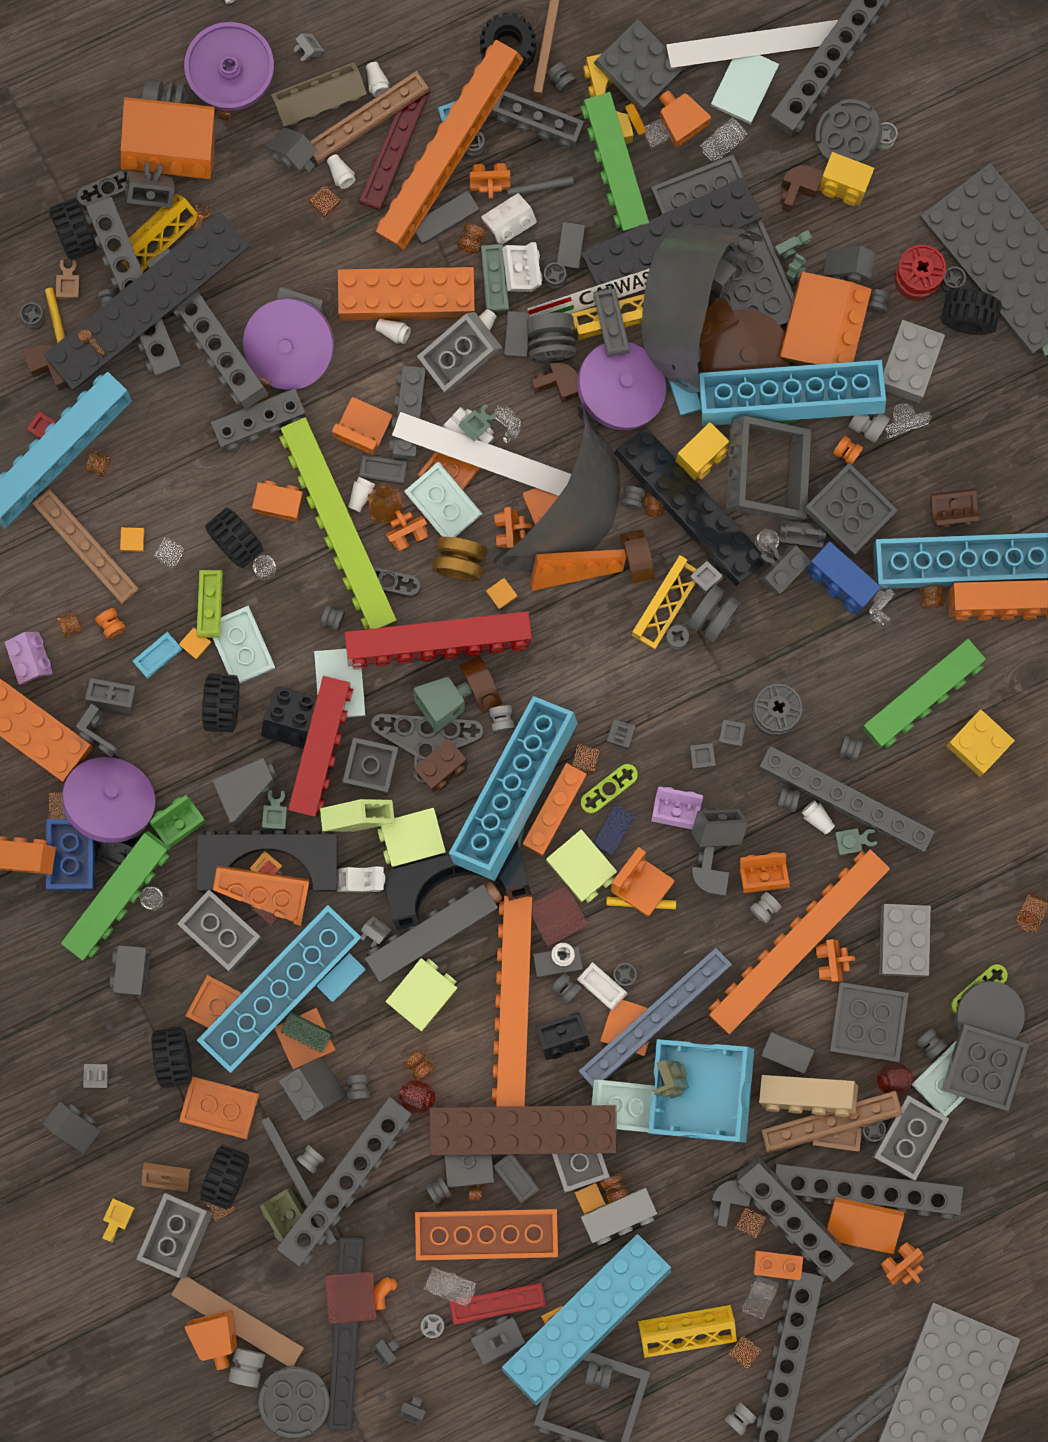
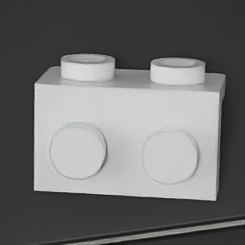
[481,193,537,244]
[502,242,542,292]

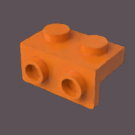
[739,852,790,893]

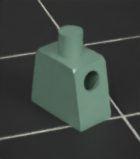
[414,677,472,732]

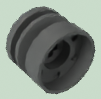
[142,79,188,104]
[527,313,577,363]
[751,684,803,737]

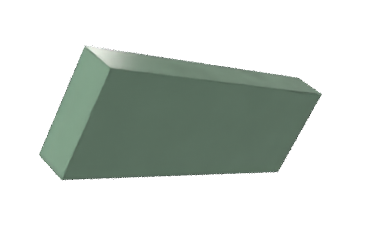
[481,244,509,312]

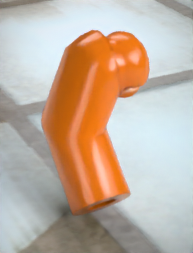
[373,1277,397,1310]

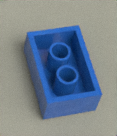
[807,541,881,615]
[46,819,96,891]

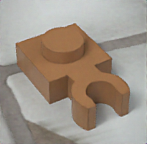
[56,260,80,300]

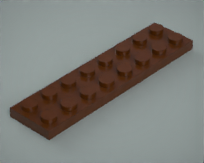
[430,1105,618,1155]

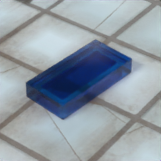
[593,805,635,857]

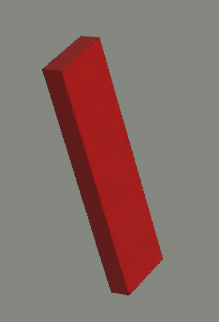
[449,1283,546,1325]

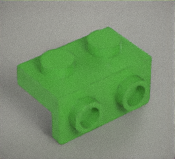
[149,795,206,848]

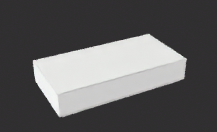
[577,962,628,1011]

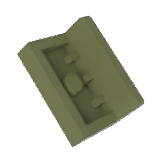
[653,1060,689,1099]
[260,1187,304,1242]

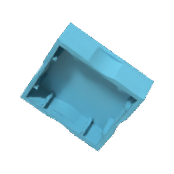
[648,1039,754,1143]

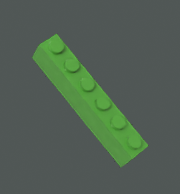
[580,92,649,232]
[861,639,986,749]
[61,831,170,960]

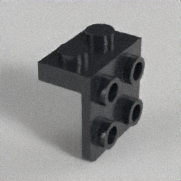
[261,687,317,748]

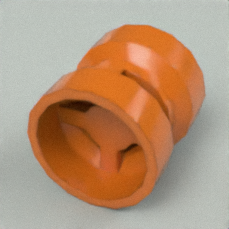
[832,435,864,465]
[95,608,126,639]

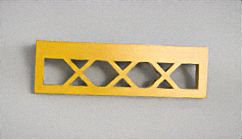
[114,193,200,272]
[571,294,644,340]
[632,555,697,650]
[638,1305,737,1358]

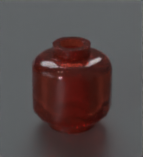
[877,1064,914,1095]
[399,1080,435,1113]

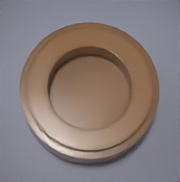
[484,881,502,904]

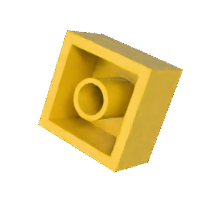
[818,152,874,206]
[676,422,729,480]
[946,709,1015,777]

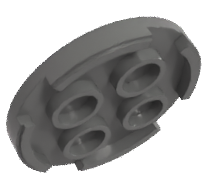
[815,99,882,163]
[955,981,1025,1040]
[258,1365,330,1438]

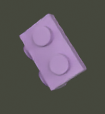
[4,632,53,685]
[651,787,703,829]

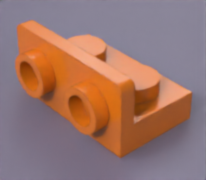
[753,1250,803,1280]

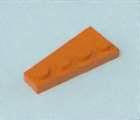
[530,549,627,591]
[213,866,309,926]

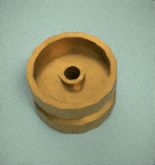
[432,537,487,582]

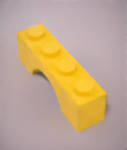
[583,54,634,144]

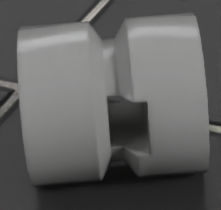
[848,414,890,444]
[228,1348,265,1388]

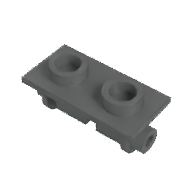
[778,520,826,548]

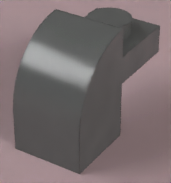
[691,846,729,897]
[710,1180,751,1227]

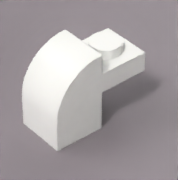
[337,867,385,892]

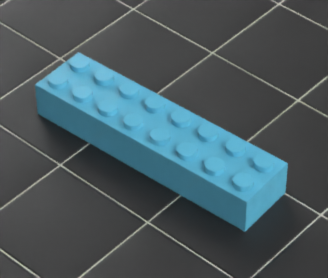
[699,360,886,426]
[0,372,132,529]
[873,533,1048,589]
[449,696,578,881]
[197,905,361,1073]
[502,1234,671,1406]

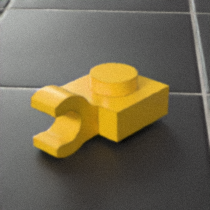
[103,1199,135,1242]

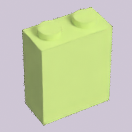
[320,799,395,832]
[377,808,446,867]
[546,830,617,903]
[386,958,457,1032]

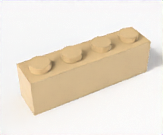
[759,1075,858,1117]

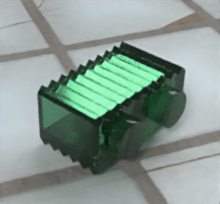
[281,1012,333,1053]

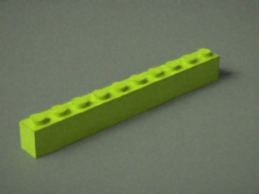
[279,417,398,630]

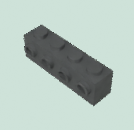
[492,91,584,149]
[389,366,426,462]
[211,388,307,452]

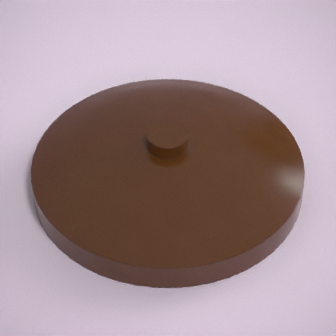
[699,310,790,373]

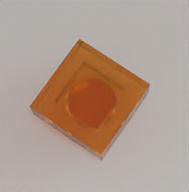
[309,185,341,218]
[572,744,600,772]
[735,1207,766,1239]
[728,1335,762,1369]

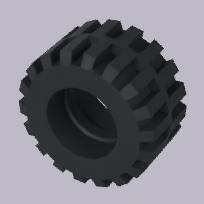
[480,13,536,75]
[49,198,97,261]
[941,289,1002,335]
[205,508,264,569]
[202,673,240,733]
[151,1026,192,1089]
[200,1144,249,1210]

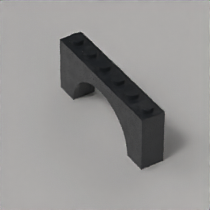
[197,830,338,892]
[383,840,532,930]

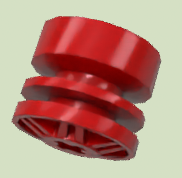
[894,245,946,301]

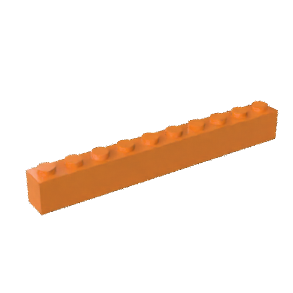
[376,40,524,250]
[708,849,890,1035]
[492,896,532,1107]

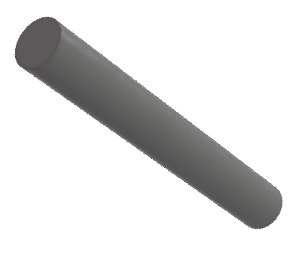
[506,175,574,197]

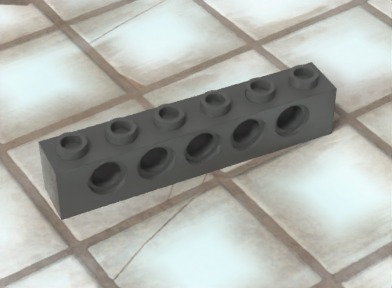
[737,1156,854,1282]

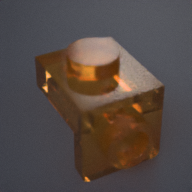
[1017,892,1048,932]

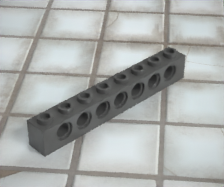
[769,0,892,137]
[84,197,182,378]
[146,248,268,409]
[757,746,935,854]
[274,1097,411,1268]
[774,1164,963,1219]
[752,1272,824,1442]

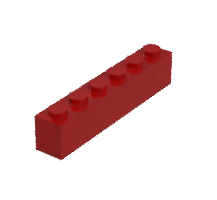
[288,676,354,817]

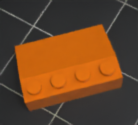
[121,97,215,179]
[779,272,872,366]

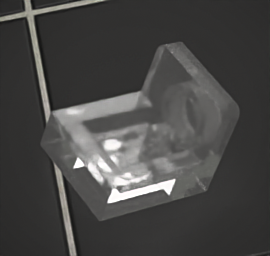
[493,405,522,443]
[868,588,896,626]

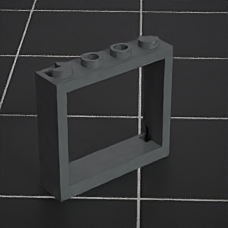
[726,416,811,521]
[533,1352,650,1442]

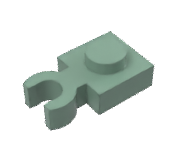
[774,230,812,260]
[786,253,807,285]
[458,404,497,442]
[262,790,287,831]
[834,828,877,856]

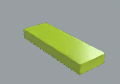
[197,570,223,638]

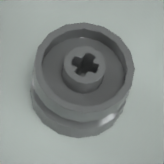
[687,584,742,643]

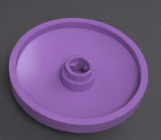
[184,22,274,111]
[243,298,334,390]
[577,342,666,430]
[62,757,155,843]

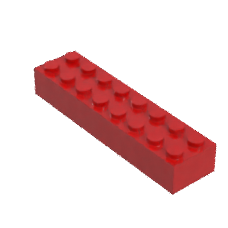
[345,611,532,669]

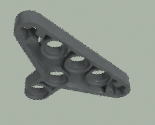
[371,714,483,784]

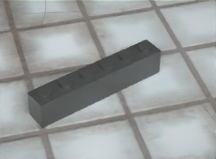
[365,884,498,983]

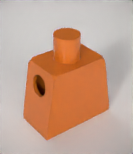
[659,90,711,148]
[185,1310,237,1370]

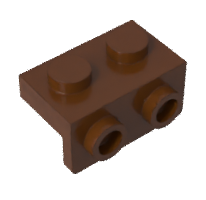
[699,297,739,345]
[930,489,981,528]
[414,739,468,793]

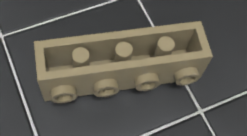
[271,62,367,126]

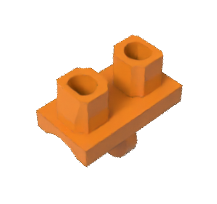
[470,163,510,199]
[494,507,532,549]
[385,510,428,551]
[816,939,855,982]
[881,1242,925,1285]

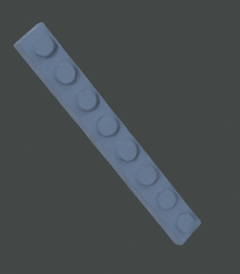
[579,948,732,1088]

